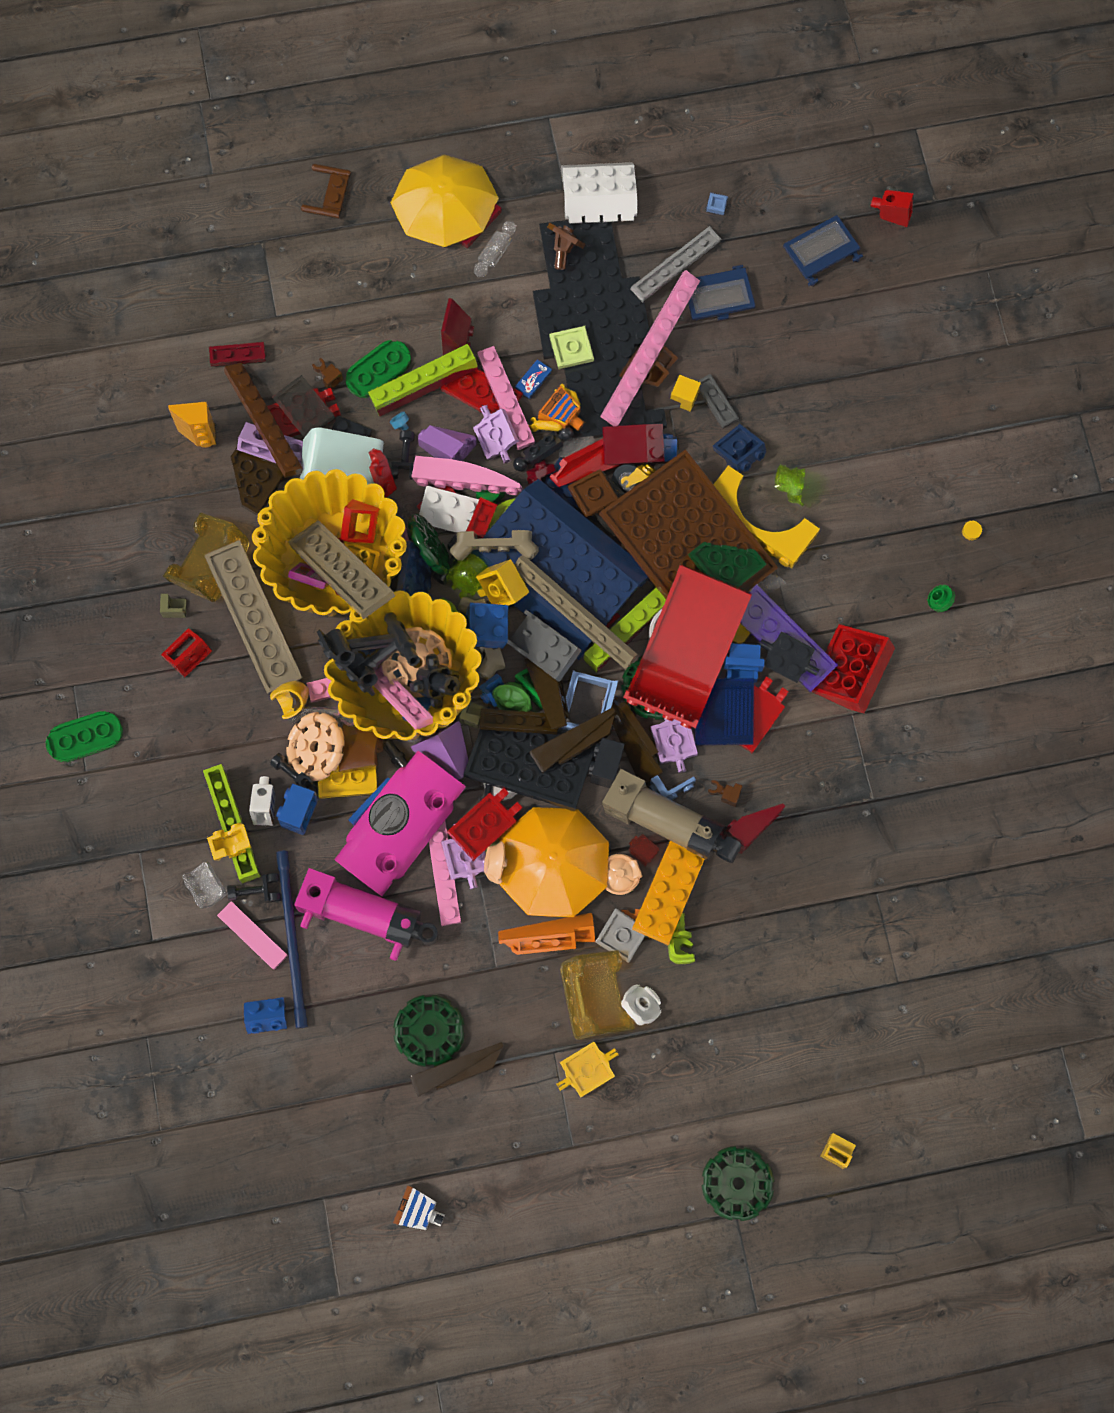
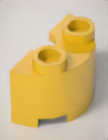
[207,823,251,860]

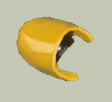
[270,681,309,719]

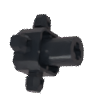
[410,654,460,709]

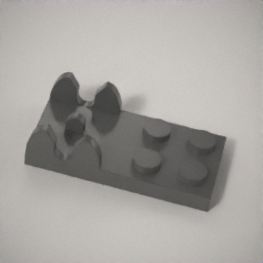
[507,610,582,682]

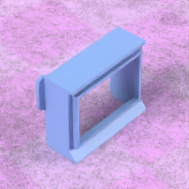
[559,670,618,731]

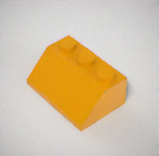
[168,402,216,448]

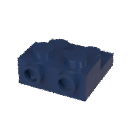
[713,424,766,473]

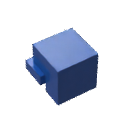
[724,643,764,683]

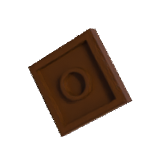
[568,469,618,518]

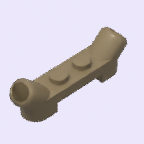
[450,530,539,561]
[458,596,506,680]

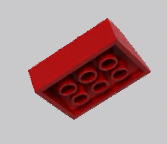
[811,624,895,713]

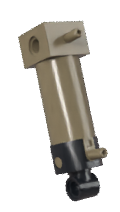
[602,769,742,863]

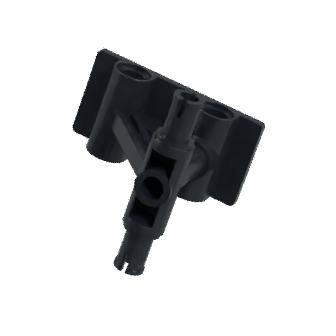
[316,612,420,696]

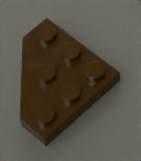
[230,447,284,516]

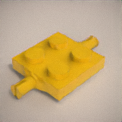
[556,1042,619,1098]

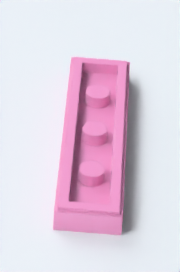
[217,902,288,970]

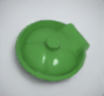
[492,682,532,712]

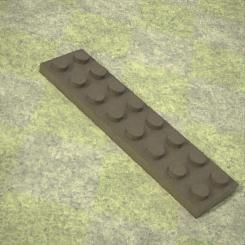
[288,520,395,619]
[204,540,302,694]

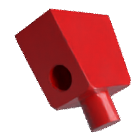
[871,190,913,227]

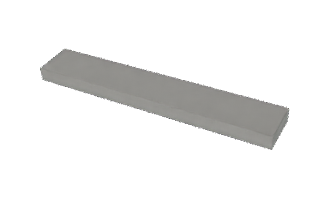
[631,226,721,302]

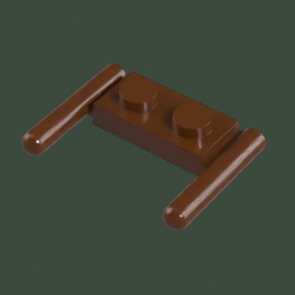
[301,164,351,219]

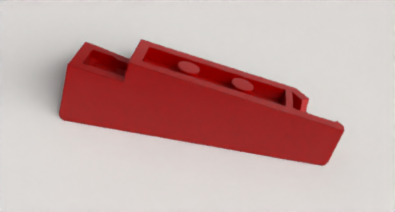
[550,439,622,487]

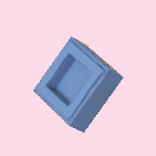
[706,193,728,215]

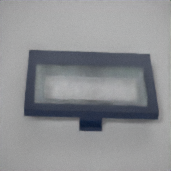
[783,215,863,286]
[688,264,756,321]

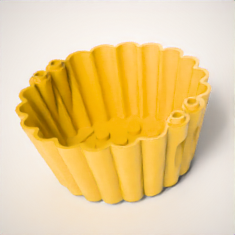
[252,469,407,617]
[324,590,482,740]

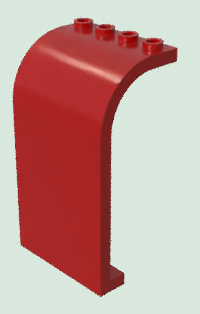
[623,564,752,729]

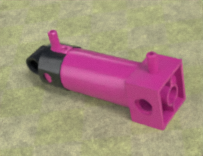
[294,868,438,961]

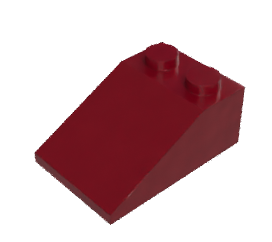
[441,298,474,355]
[603,424,664,465]
[725,803,786,854]

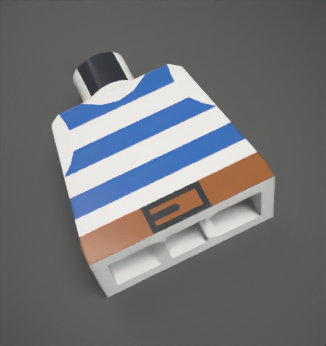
[249,776,275,826]
[393,1185,445,1230]

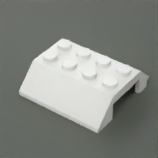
[561,162,637,224]

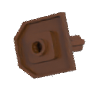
[547,223,585,270]

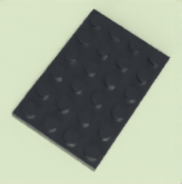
[464,706,596,811]

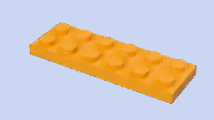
[632,841,705,945]

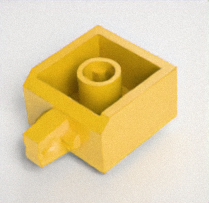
[476,559,529,605]

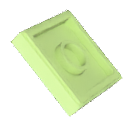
[549,326,594,369]

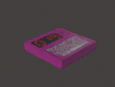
[288,562,329,589]

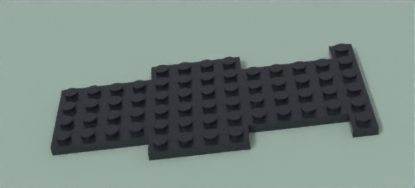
[533,215,667,443]

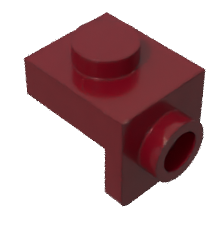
[526,461,556,485]

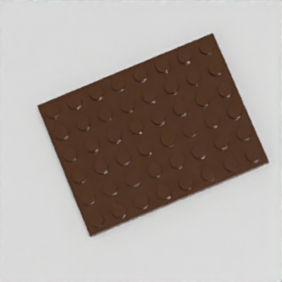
[599,449,778,599]

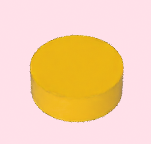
[962,521,982,540]

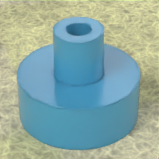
[390,412,409,430]

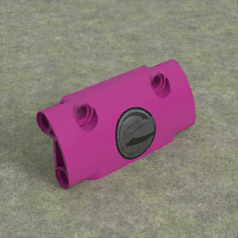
[334,751,466,896]

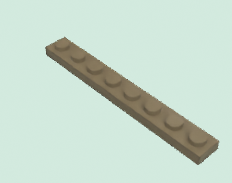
[515,555,637,670]

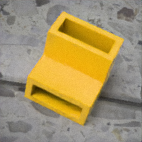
[670,375,701,412]
[820,1133,856,1169]

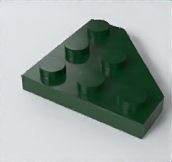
[688,542,767,588]

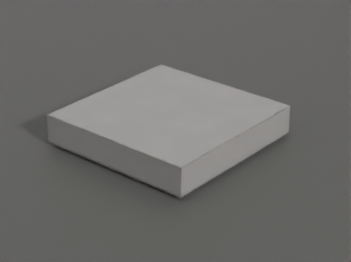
[595,908,645,963]

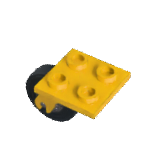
[612,463,656,496]

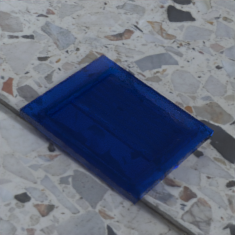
[695,678,754,745]

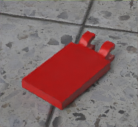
[267,388,341,437]
[721,676,789,753]
[447,788,523,861]

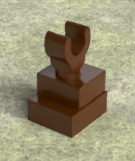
[312,358,343,389]
[708,780,743,807]

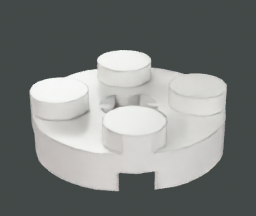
[621,985,661,1025]

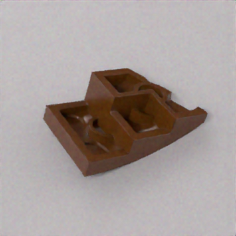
[619,345,678,387]
[339,722,383,773]

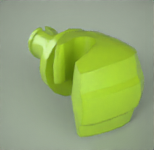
[668,913,695,964]

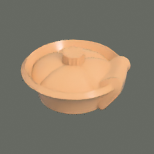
[484,841,507,884]
[606,854,643,895]

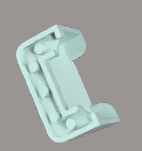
[300,428,384,485]

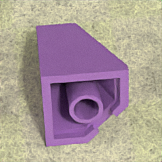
[418,425,477,461]
[411,721,469,780]

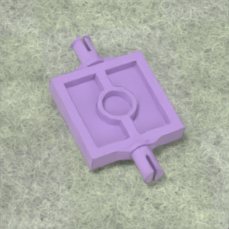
[473,405,519,464]
[650,718,698,773]
[441,824,486,889]

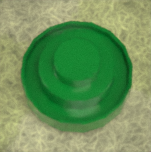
[927,585,955,612]

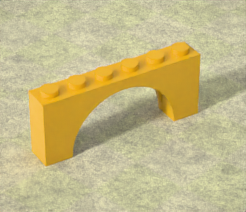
[713,465,820,569]

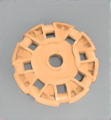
[382,627,452,698]
[286,712,345,782]

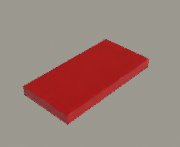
[441,369,523,414]

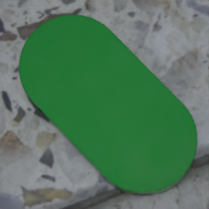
[346,340,411,398]
[46,711,123,762]

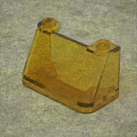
[163,513,249,602]
[561,950,635,1040]

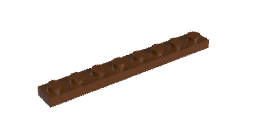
[224,363,303,477]

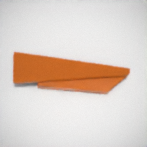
[498,913,595,955]

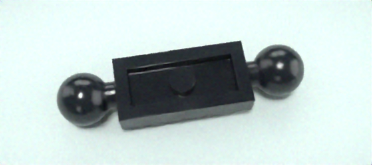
[513,426,574,472]

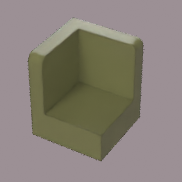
[160,594,187,618]
[459,700,485,729]

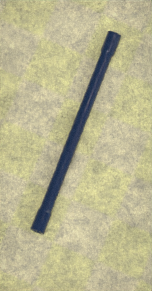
[276,850,308,1029]

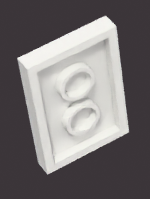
[419,486,479,533]

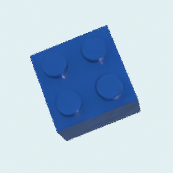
[466,603,508,649]
[276,783,318,835]

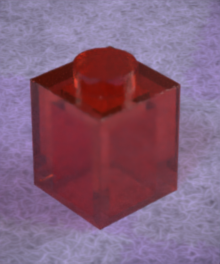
[628,834,660,867]

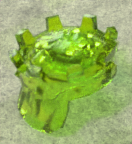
[775,464,805,507]
[446,553,488,599]

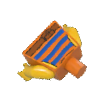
[528,384,585,432]

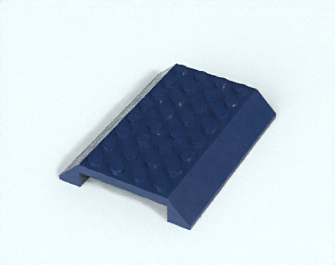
[466,479,649,661]

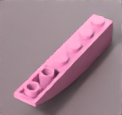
[412,456,523,495]

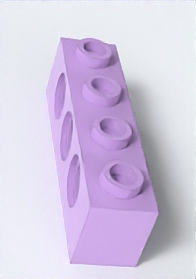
[237,422,303,464]

